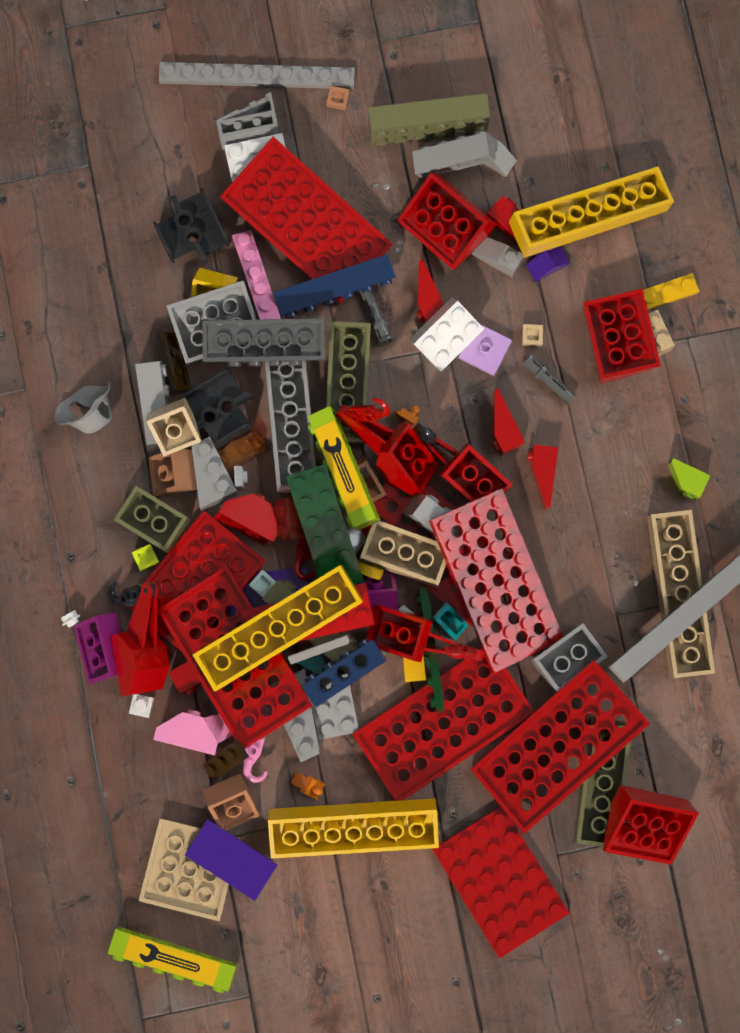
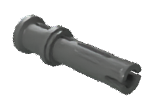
[359,290,395,346]
[522,352,576,404]

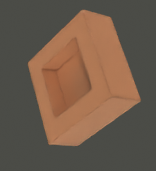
[326,86,350,111]

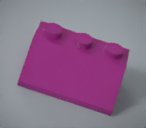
[355,569,398,610]
[73,612,121,685]

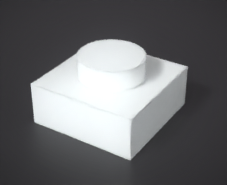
[234,466,248,489]
[129,694,155,718]

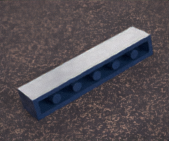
[273,254,395,319]

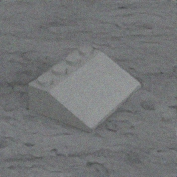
[167,281,256,365]

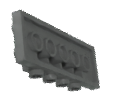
[202,318,326,367]

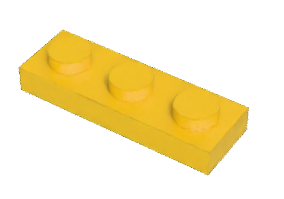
[643,273,699,310]

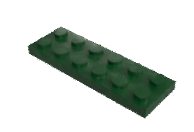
[286,463,364,585]

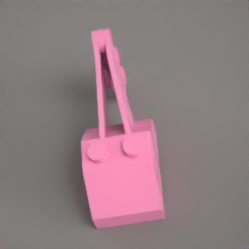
[153,705,269,783]

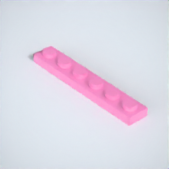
[232,230,281,320]

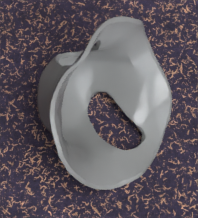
[54,383,112,434]

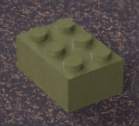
[114,486,190,554]

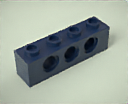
[302,638,387,708]

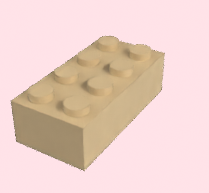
[360,521,446,588]

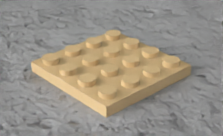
[139,818,241,921]

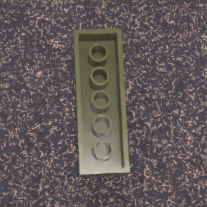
[368,93,490,146]
[326,321,371,447]
[262,579,367,682]
[573,717,631,847]

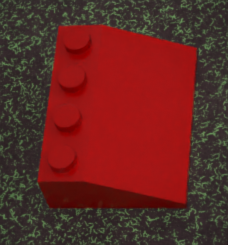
[397,173,497,270]
[582,288,661,384]
[603,785,699,865]

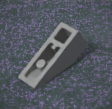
[471,237,524,278]

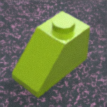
[668,458,710,501]

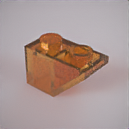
[219,432,269,470]

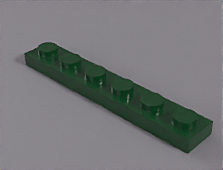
[416,587,445,713]

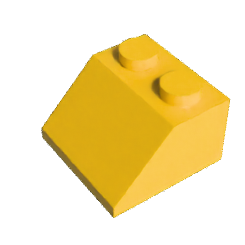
[191,268,238,297]

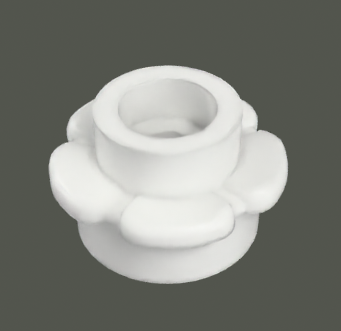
[61,610,80,628]

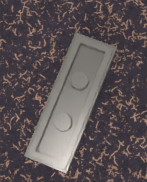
[288,634,351,664]

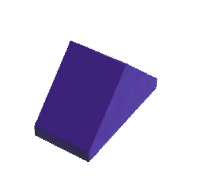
[526,247,570,282]

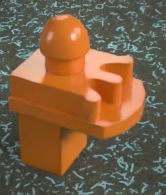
[394,406,420,428]
[291,772,326,800]

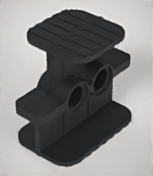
[153,188,230,265]
[176,370,253,450]

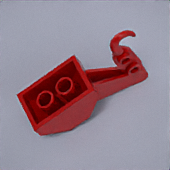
[335,398,439,495]
[214,493,315,580]
[366,604,484,662]

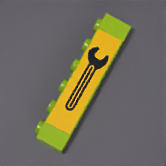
[308,406,380,530]
[108,927,237,993]

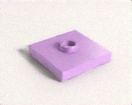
[458,324,512,376]

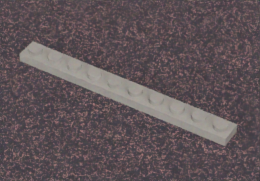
[159,62,355,89]

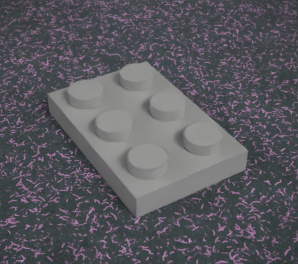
[312,672,359,740]

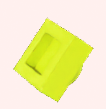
[132,544,160,572]

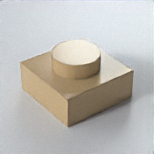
[522,324,543,346]

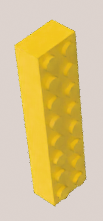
[509,167,674,258]
[193,565,363,691]
[268,798,439,858]

